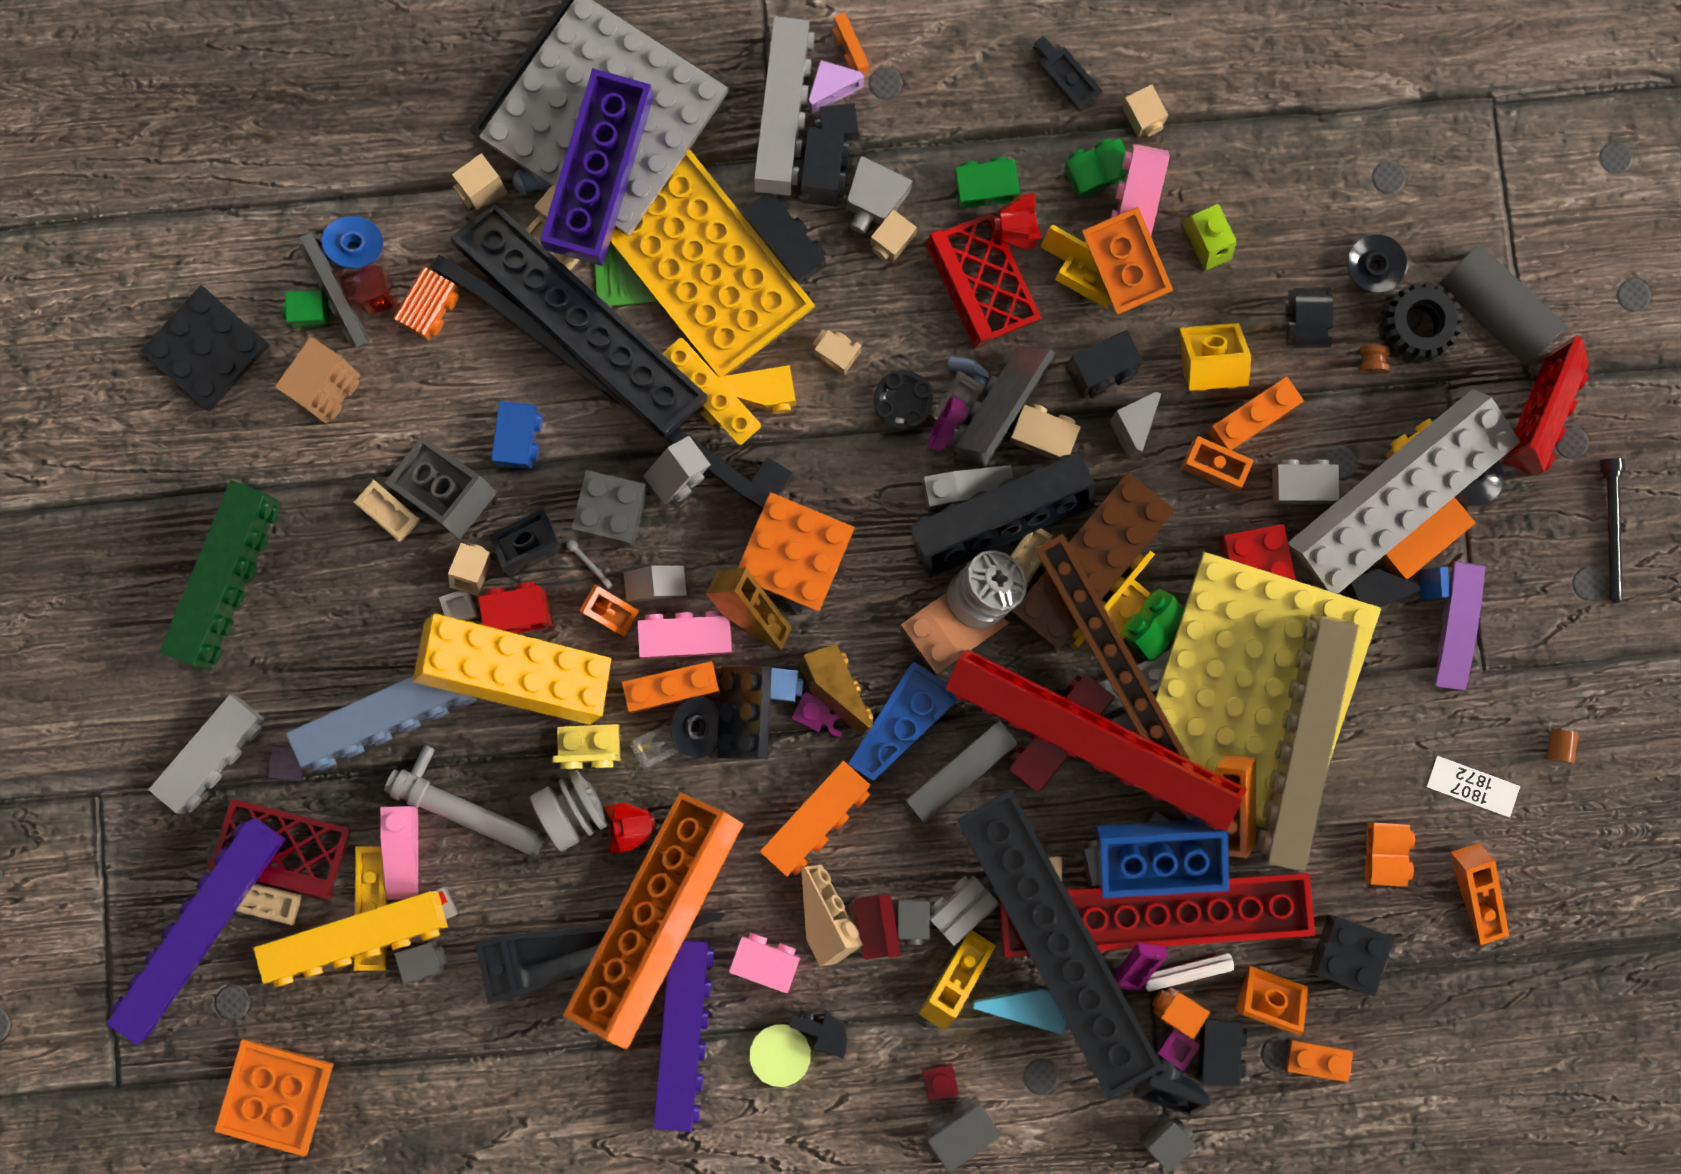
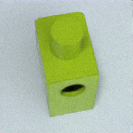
[1181,204,1237,272]

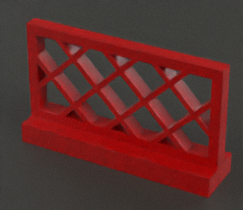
[925,212,1042,349]

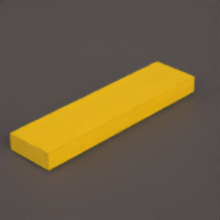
[354,846,387,971]

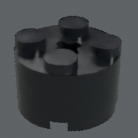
[1285,287,1333,348]

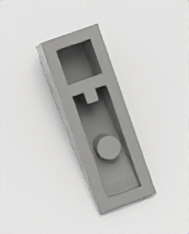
[922,465,1013,511]

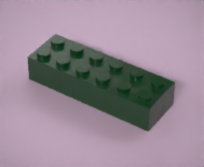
[159,480,280,670]

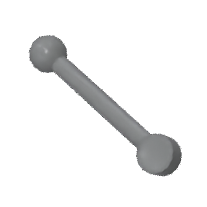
[566,540,613,589]

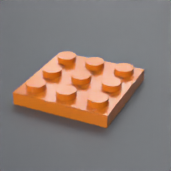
[738,492,855,612]
[215,1039,334,1157]

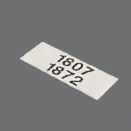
[1427,756,1520,818]

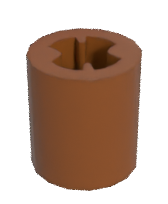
[1546,729,1579,764]

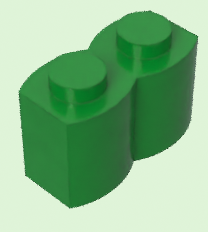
[1063,138,1127,199]
[1121,589,1184,662]

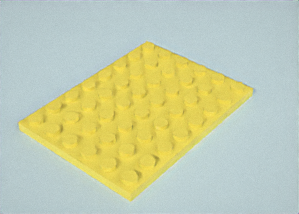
[1135,551,1381,828]

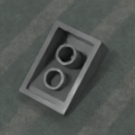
[384,436,497,539]

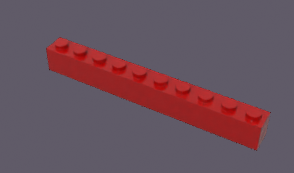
[946,650,1248,831]

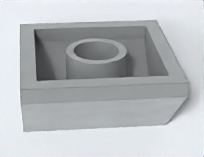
[1109,392,1161,461]

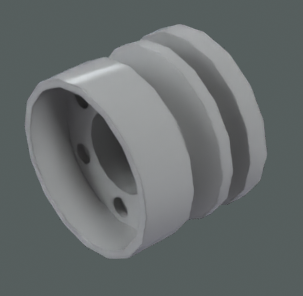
[947,550,1027,629]
[530,770,608,852]

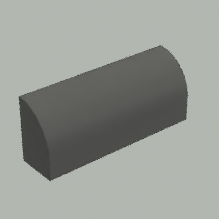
[1438,243,1567,365]
[904,720,1017,824]

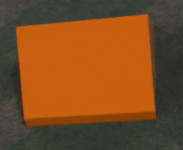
[1234,966,1308,1036]

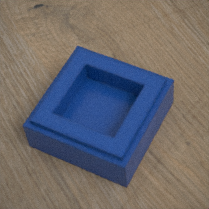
[1419,567,1450,600]

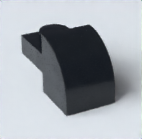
[789,1009,847,1059]

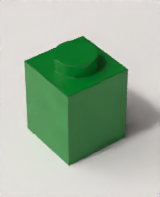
[281,290,329,328]

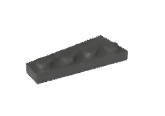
[299,232,371,347]

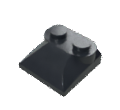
[1133,1060,1211,1116]

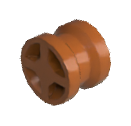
[1359,345,1390,375]

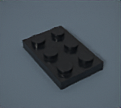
[717,666,772,759]

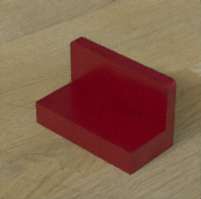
[854,892,901,960]

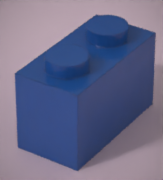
[491,401,543,469]

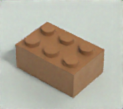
[275,336,360,424]

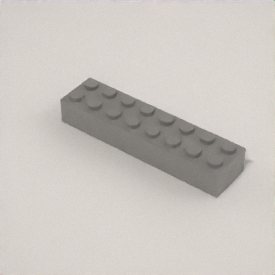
[1288,389,1520,594]

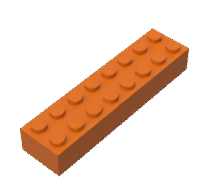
[563,792,743,1049]

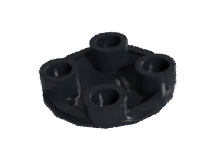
[874,370,933,430]

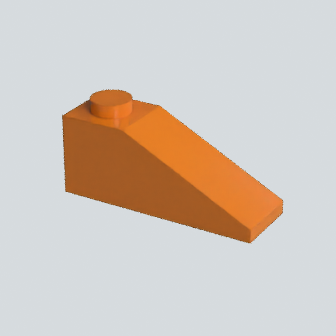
[1451,843,1509,946]

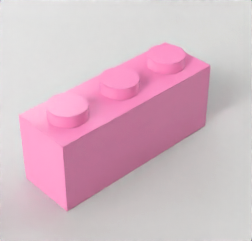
[1110,144,1170,235]
[638,611,733,659]

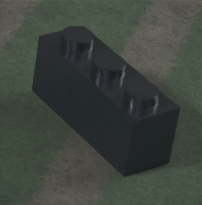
[742,193,827,286]

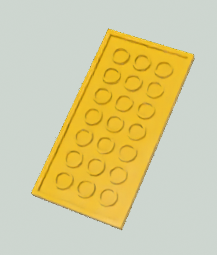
[610,149,815,377]

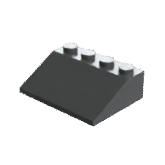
[952,346,1055,468]

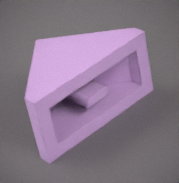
[809,60,864,114]

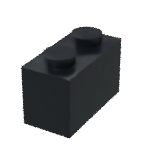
[1197,1018,1247,1086]

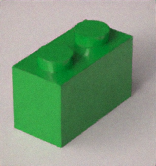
[954,157,1020,210]

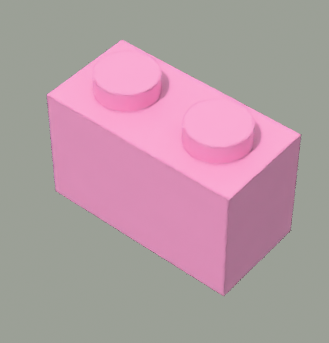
[729,932,800,994]

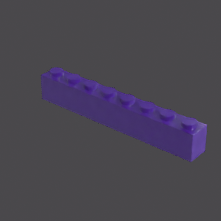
[107,818,285,1045]

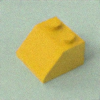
[1179,323,1251,391]

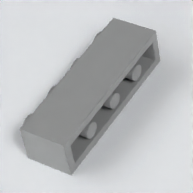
[148,695,265,814]

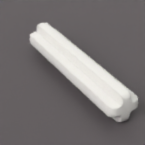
[1145,953,1234,992]

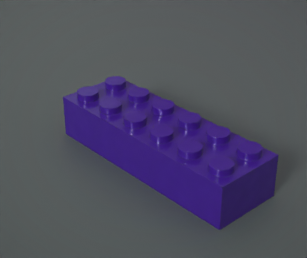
[540,68,654,266]

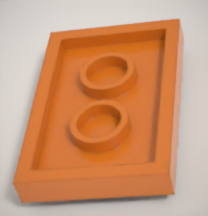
[1082,207,1173,315]

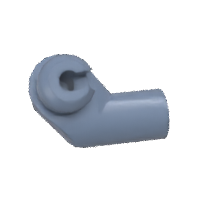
[948,356,989,389]

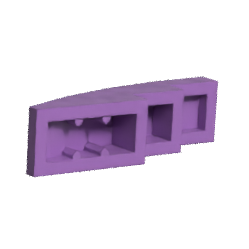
[1433,561,1485,691]

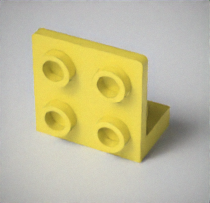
[552,724,620,769]

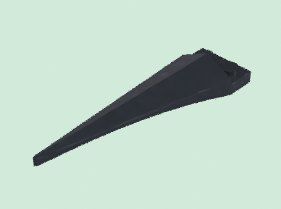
[475,912,726,1004]

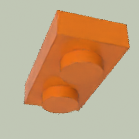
[831,12,869,76]
[1285,1040,1353,1082]

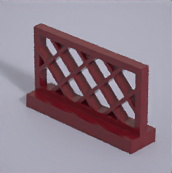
[206,799,351,902]

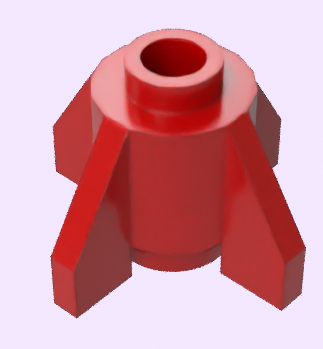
[992,193,1041,250]
[604,803,656,854]

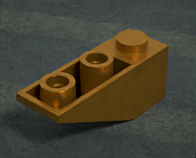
[798,643,873,736]

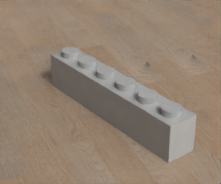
[754,17,815,195]

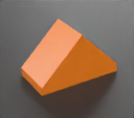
[580,584,639,637]

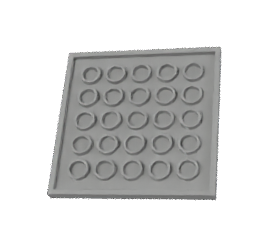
[479,0,729,236]

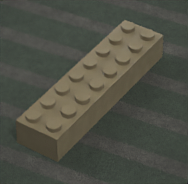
[1256,613,1359,871]

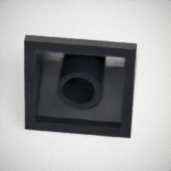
[489,509,564,577]

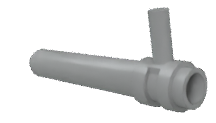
[384,745,545,855]

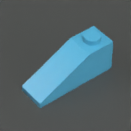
[971,987,1066,1035]

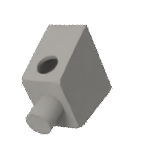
[847,156,912,234]

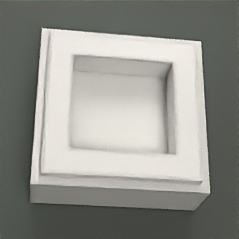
[439,591,478,621]

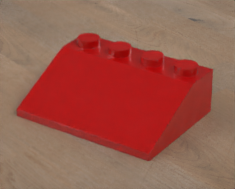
[1501,336,1589,476]

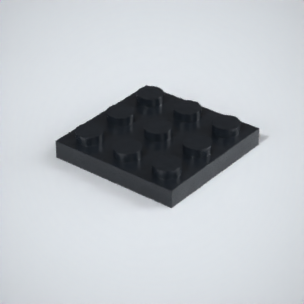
[140,285,270,412]

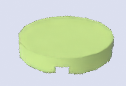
[750,1024,811,1087]

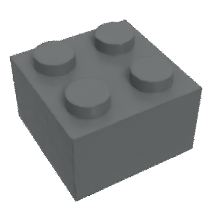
[571,470,648,547]
[925,1096,1001,1173]

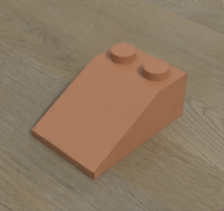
[900,593,1009,676]

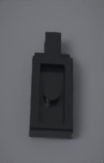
[1033,35,1103,113]

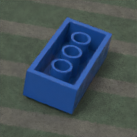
[1097,820,1229,898]

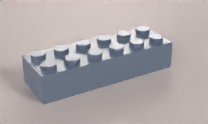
[286,676,477,771]

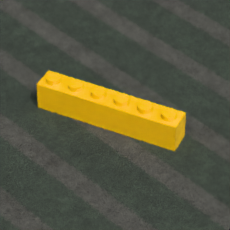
[254,891,448,988]

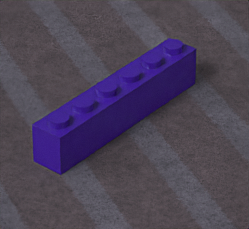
[654,939,714,1132]

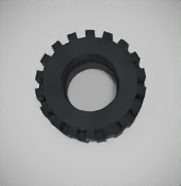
[1378,282,1463,364]

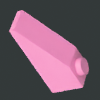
[381,806,418,900]

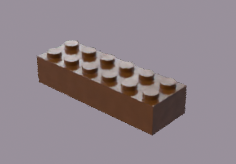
[1009,472,1175,653]

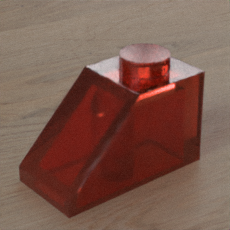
[353,264,399,315]

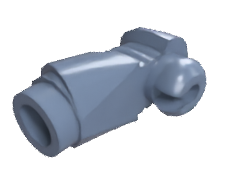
[512,169,551,196]

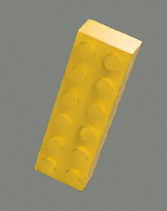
[413,613,611,725]

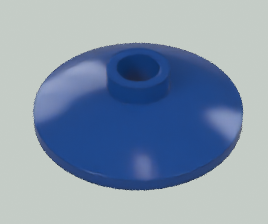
[322,216,383,269]

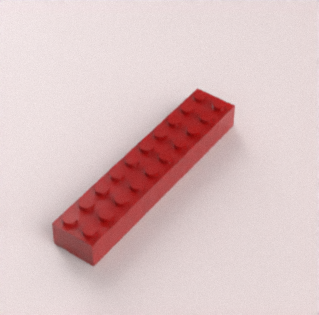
[998,872,1315,958]

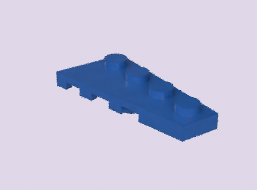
[848,662,958,781]

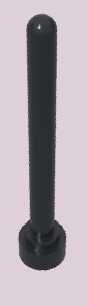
[1600,458,1626,603]

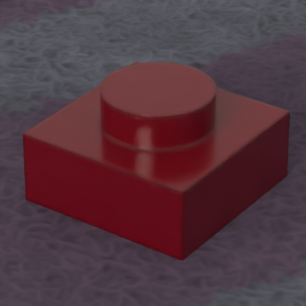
[922,1063,959,1102]

